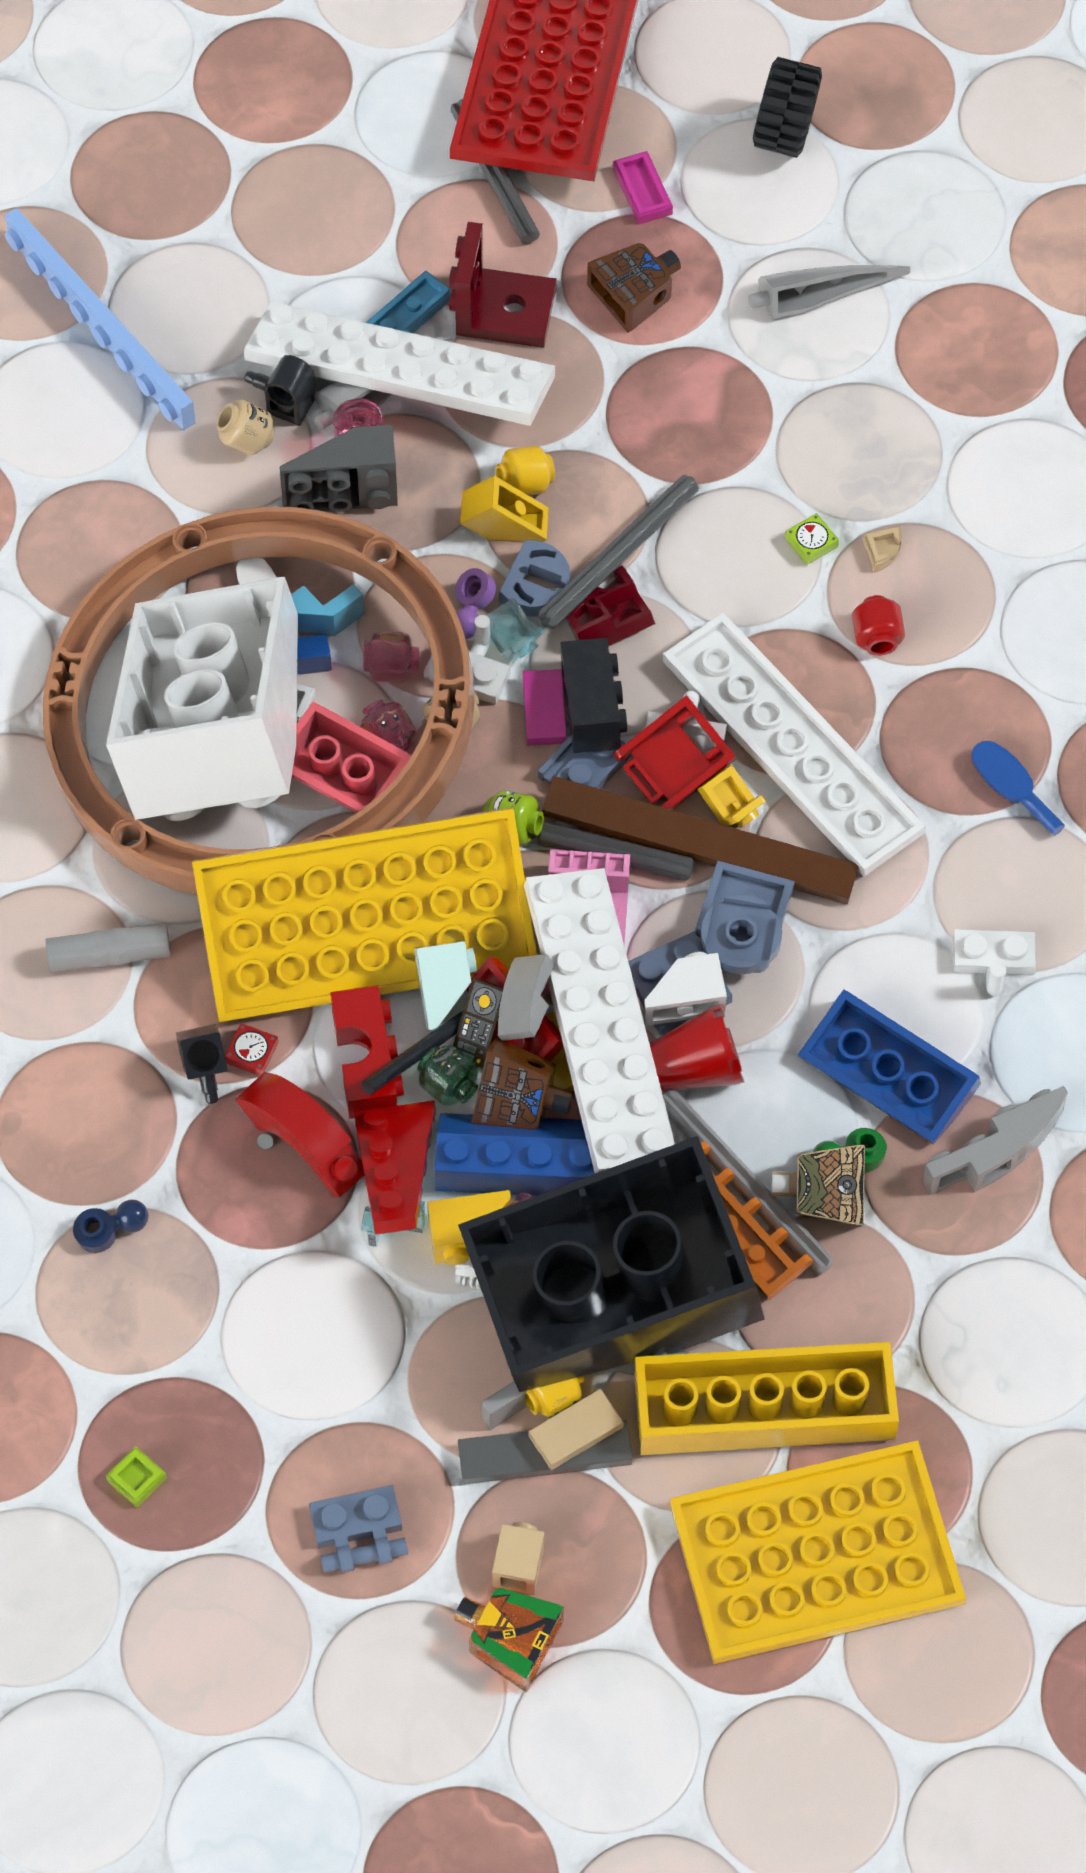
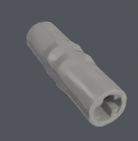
[46,923,171,972]

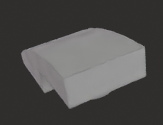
[498,954,555,1041]

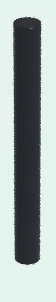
[361,1009,464,1095]

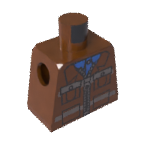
[587,243,681,333]
[471,1038,574,1130]

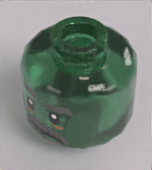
[417,1045,478,1106]

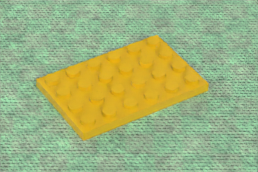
[670,1440,966,1664]

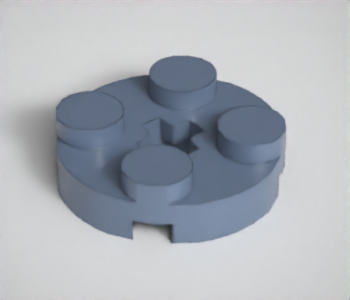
[701,894,782,974]

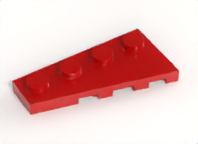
[354,1100,436,1235]

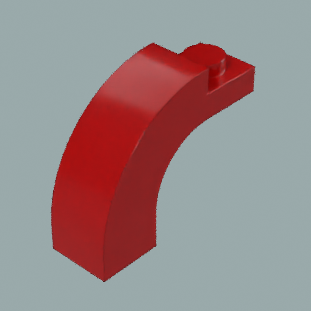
[235,1072,364,1198]

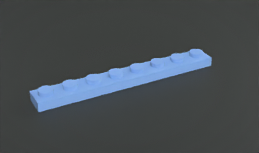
[5,208,196,431]

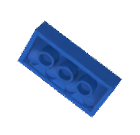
[798,989,981,1145]

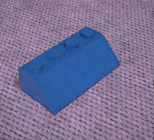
[434,1113,595,1196]

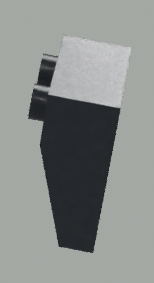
[458,1136,765,1392]

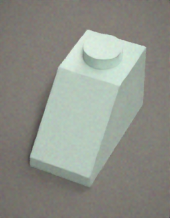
[414,941,477,1030]

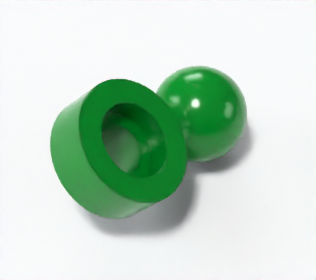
[813,1128,887,1172]

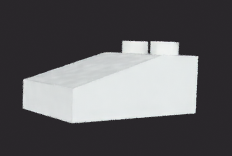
[106,576,298,821]

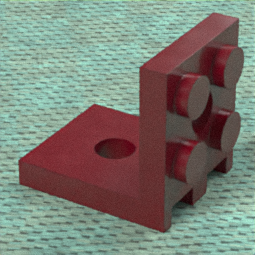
[449,222,557,348]

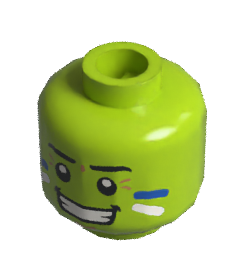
[483,790,544,845]

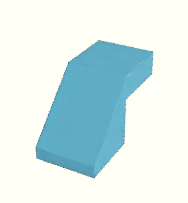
[291,584,365,636]

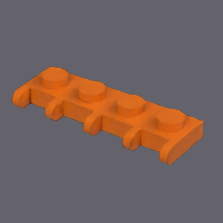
[701,1141,813,1300]

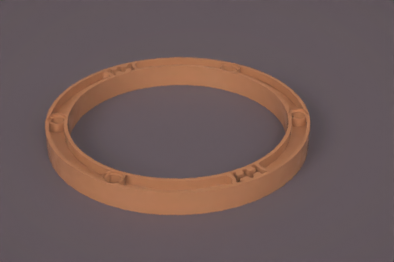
[43,507,475,895]

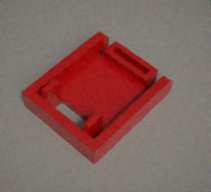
[613,695,737,810]

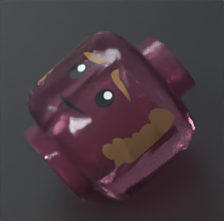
[363,631,420,683]
[358,699,416,752]

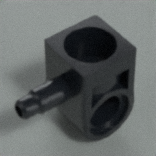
[244,355,315,426]
[176,1024,228,1104]

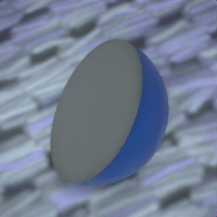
[257,1133,273,1149]

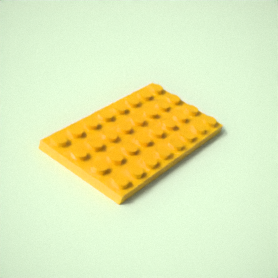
[192,807,537,1022]

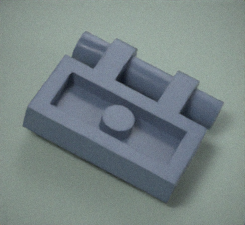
[309,1485,408,1573]

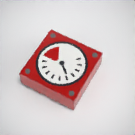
[225,1023,279,1076]

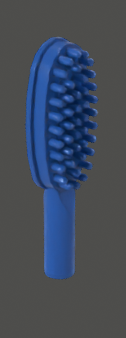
[971,741,1065,836]

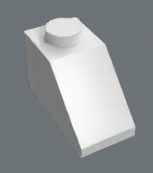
[643,952,727,1026]

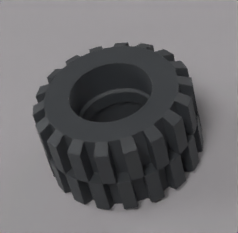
[752,57,822,158]

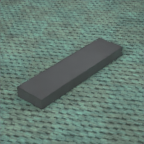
[458,1420,633,1485]

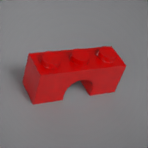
[330,985,404,1119]

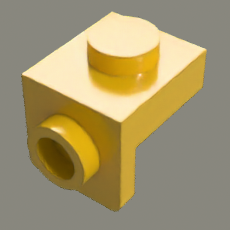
[697,765,766,828]

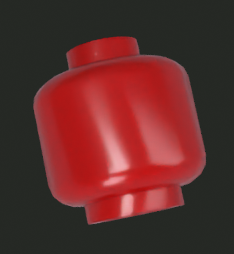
[852,595,905,656]

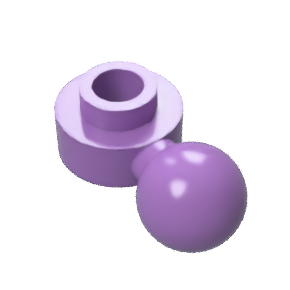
[455,568,496,639]

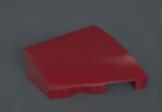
[566,565,656,646]

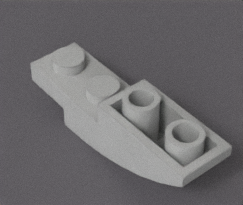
[923,1086,1068,1195]

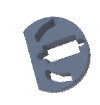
[498,540,570,617]

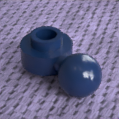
[73,1199,149,1253]

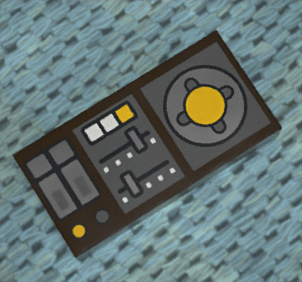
[450,978,504,1069]

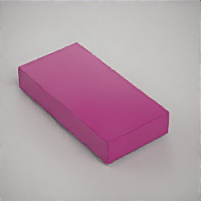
[613,151,673,225]
[523,669,566,746]

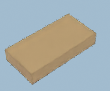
[529,1389,624,1471]

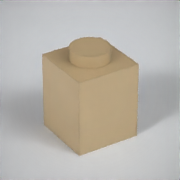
[492,1522,545,1595]

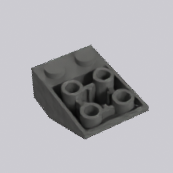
[279,425,398,512]

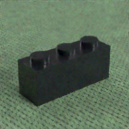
[560,638,627,753]

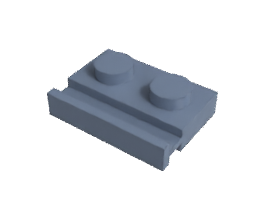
[538,735,632,789]

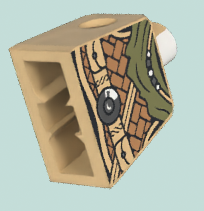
[772,1145,865,1226]

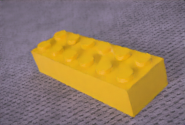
[634,1342,899,1455]

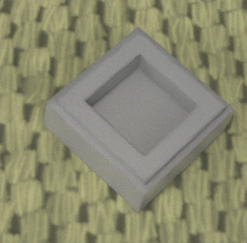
[482,1381,525,1430]

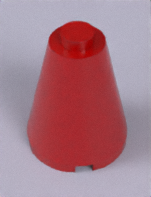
[649,1004,745,1091]

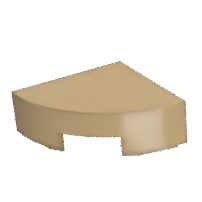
[863,525,902,572]

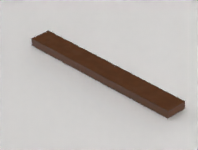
[542,776,859,905]

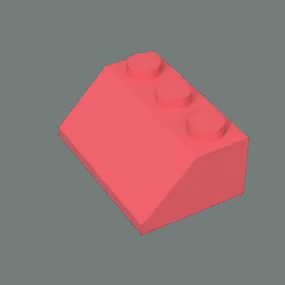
[292,701,412,813]

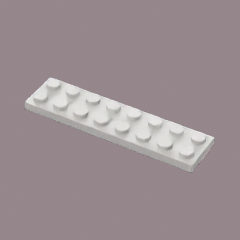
[244,301,555,426]
[662,612,926,877]
[524,868,675,1174]

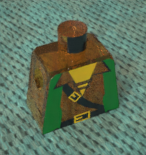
[454,1588,564,1692]

